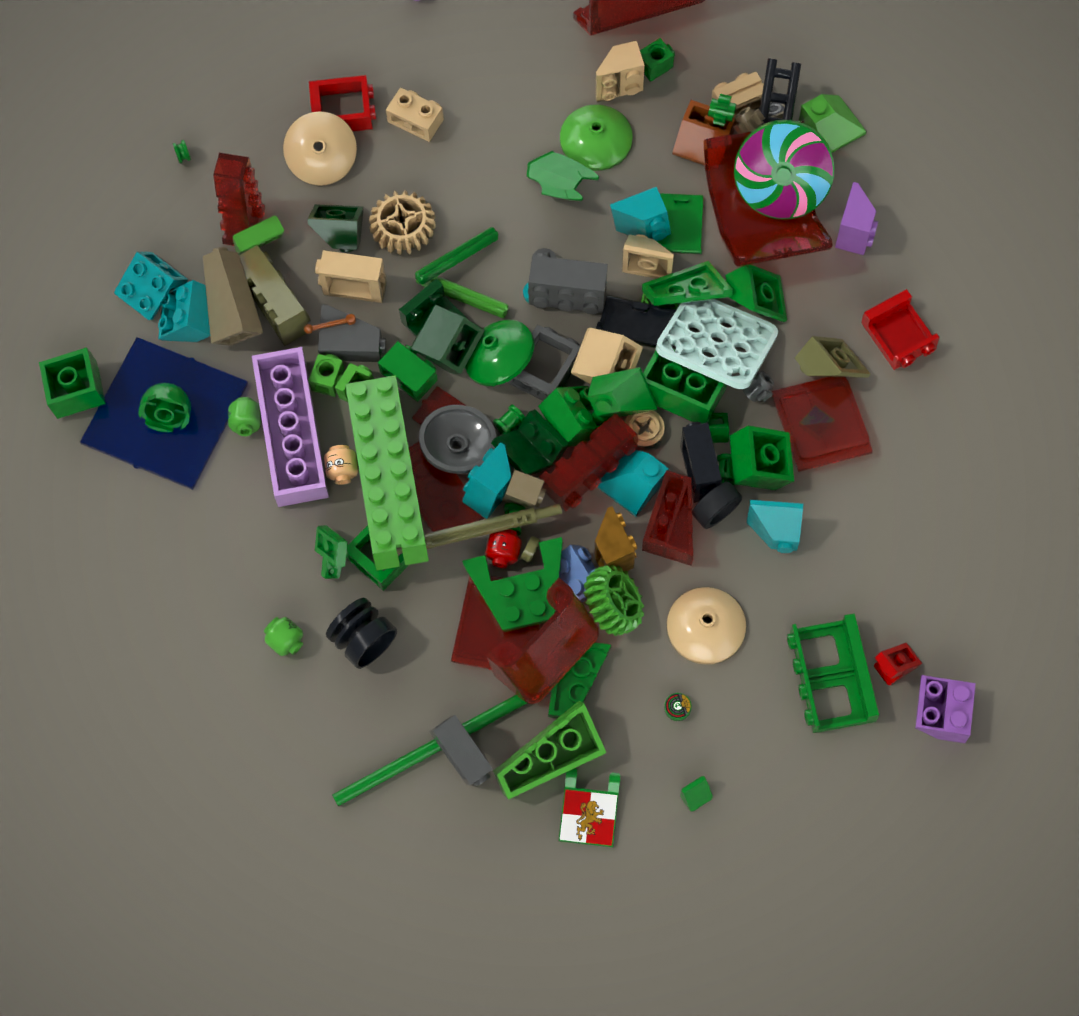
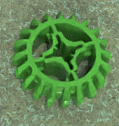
[583,565,644,636]

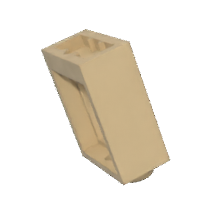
[315,250,387,303]

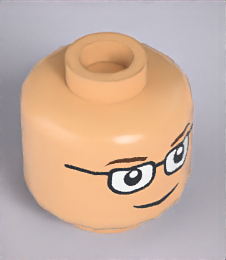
[324,445,359,485]

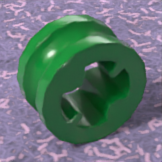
[172,140,191,164]

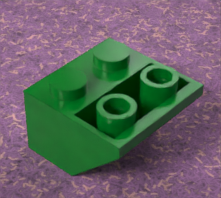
[538,386,613,447]

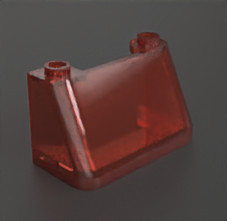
[486,578,599,704]

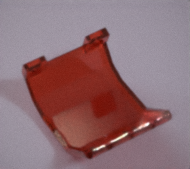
[703,121,833,267]

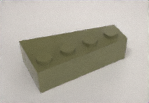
[239,245,311,346]

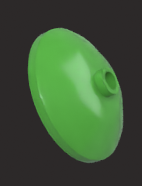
[560,104,633,171]

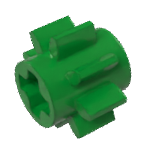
[708,94,737,126]

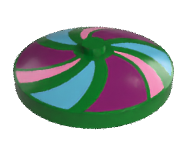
[734,120,834,219]

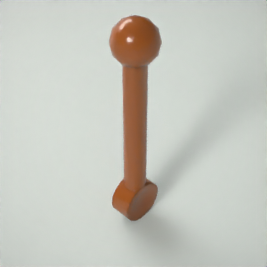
[304,314,356,334]

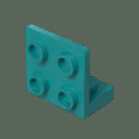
[114,252,188,320]

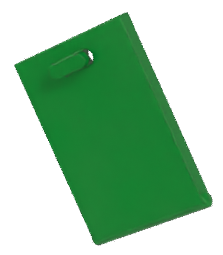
[657,193,703,254]

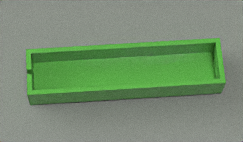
[345,375,429,571]

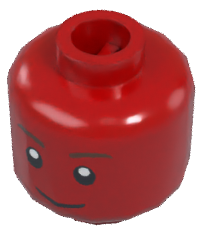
[485,529,522,568]

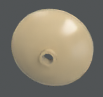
[283,112,357,186]
[667,587,746,664]

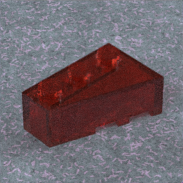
[642,470,693,566]

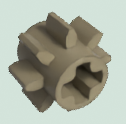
[734,107,765,136]

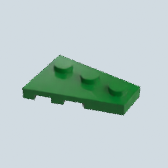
[642,261,733,306]
[548,638,611,718]

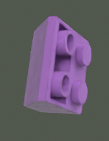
[915,675,976,743]

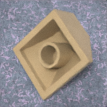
[622,235,674,279]

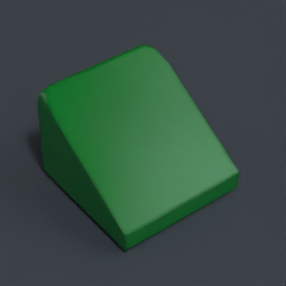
[708,413,729,443]
[680,776,713,812]

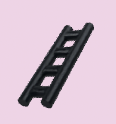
[760,58,801,125]

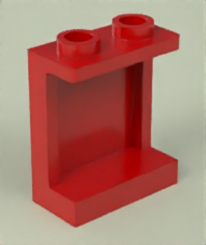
[861,289,940,370]

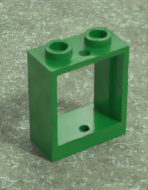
[346,525,409,591]

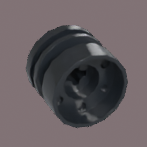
[326,597,397,669]

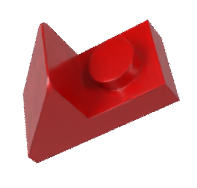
[874,642,922,685]

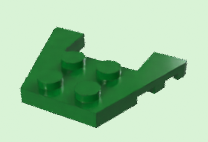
[462,537,564,632]

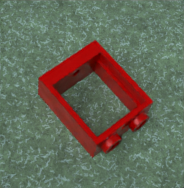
[309,75,376,132]

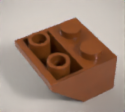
[672,100,736,170]

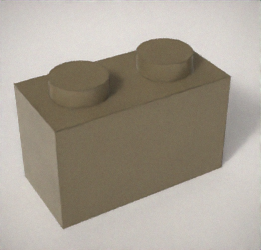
[502,470,546,509]

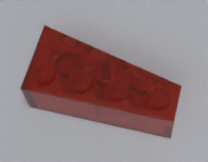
[213,152,265,246]
[539,413,639,512]

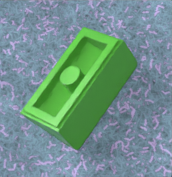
[233,215,284,255]

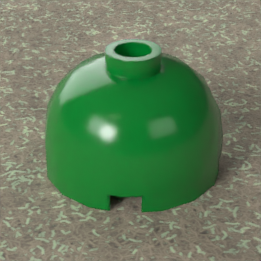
[139,383,191,433]

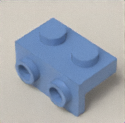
[559,545,596,606]

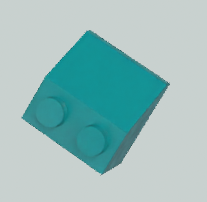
[610,187,671,241]

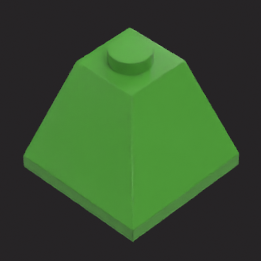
[799,94,867,153]

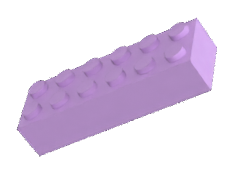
[252,347,329,507]

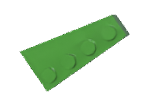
[493,701,606,800]

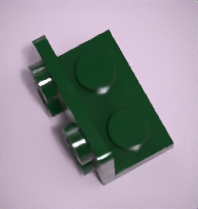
[399,278,469,337]
[491,409,569,476]

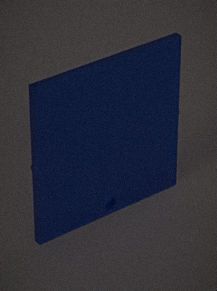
[80,337,248,490]

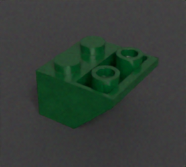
[410,305,485,374]

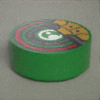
[664,693,691,721]

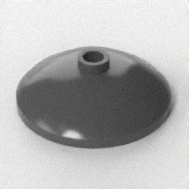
[419,405,496,474]

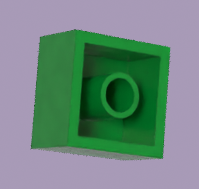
[39,347,106,419]
[729,425,794,491]

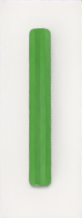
[416,276,509,318]

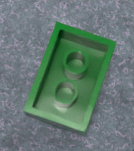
[643,348,727,424]

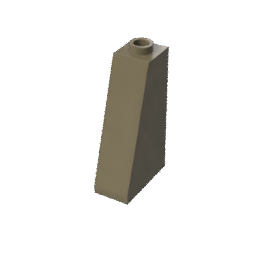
[203,247,263,346]

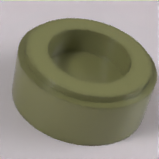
[520,536,541,563]

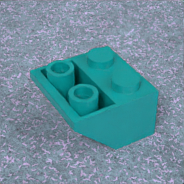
[158,280,210,342]
[462,442,511,519]

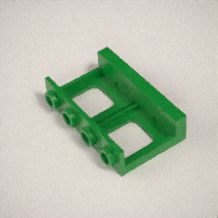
[787,613,879,733]

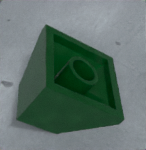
[307,204,363,252]

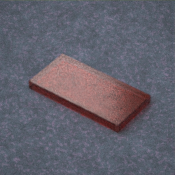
[409,442,484,532]

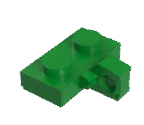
[315,525,349,579]

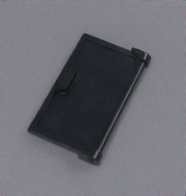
[596,296,676,346]

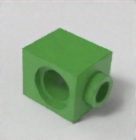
[308,354,345,397]

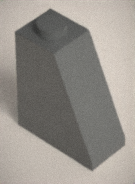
[318,304,386,362]

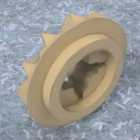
[624,410,665,448]

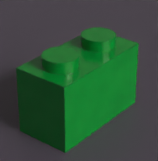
[378,341,438,402]

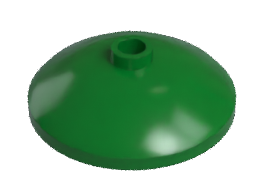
[465,320,534,386]

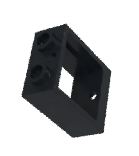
[680,422,722,503]

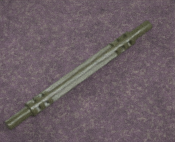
[396,504,562,554]

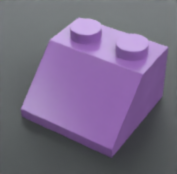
[835,182,878,255]

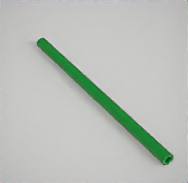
[332,679,551,806]

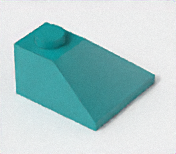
[596,448,669,517]
[746,500,803,553]

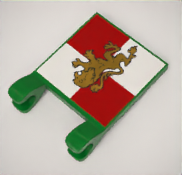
[559,768,620,848]

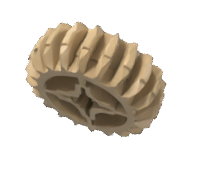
[369,190,436,255]

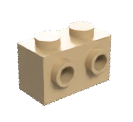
[386,87,444,142]

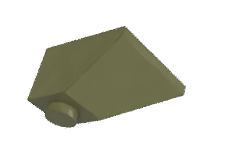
[795,336,871,378]

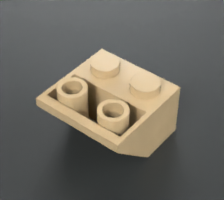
[596,41,644,101]
[571,328,643,384]

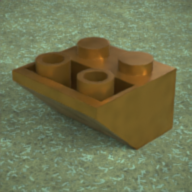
[595,506,637,571]

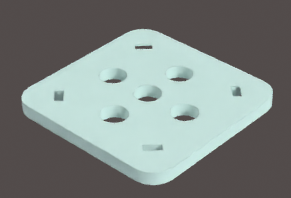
[656,299,778,389]

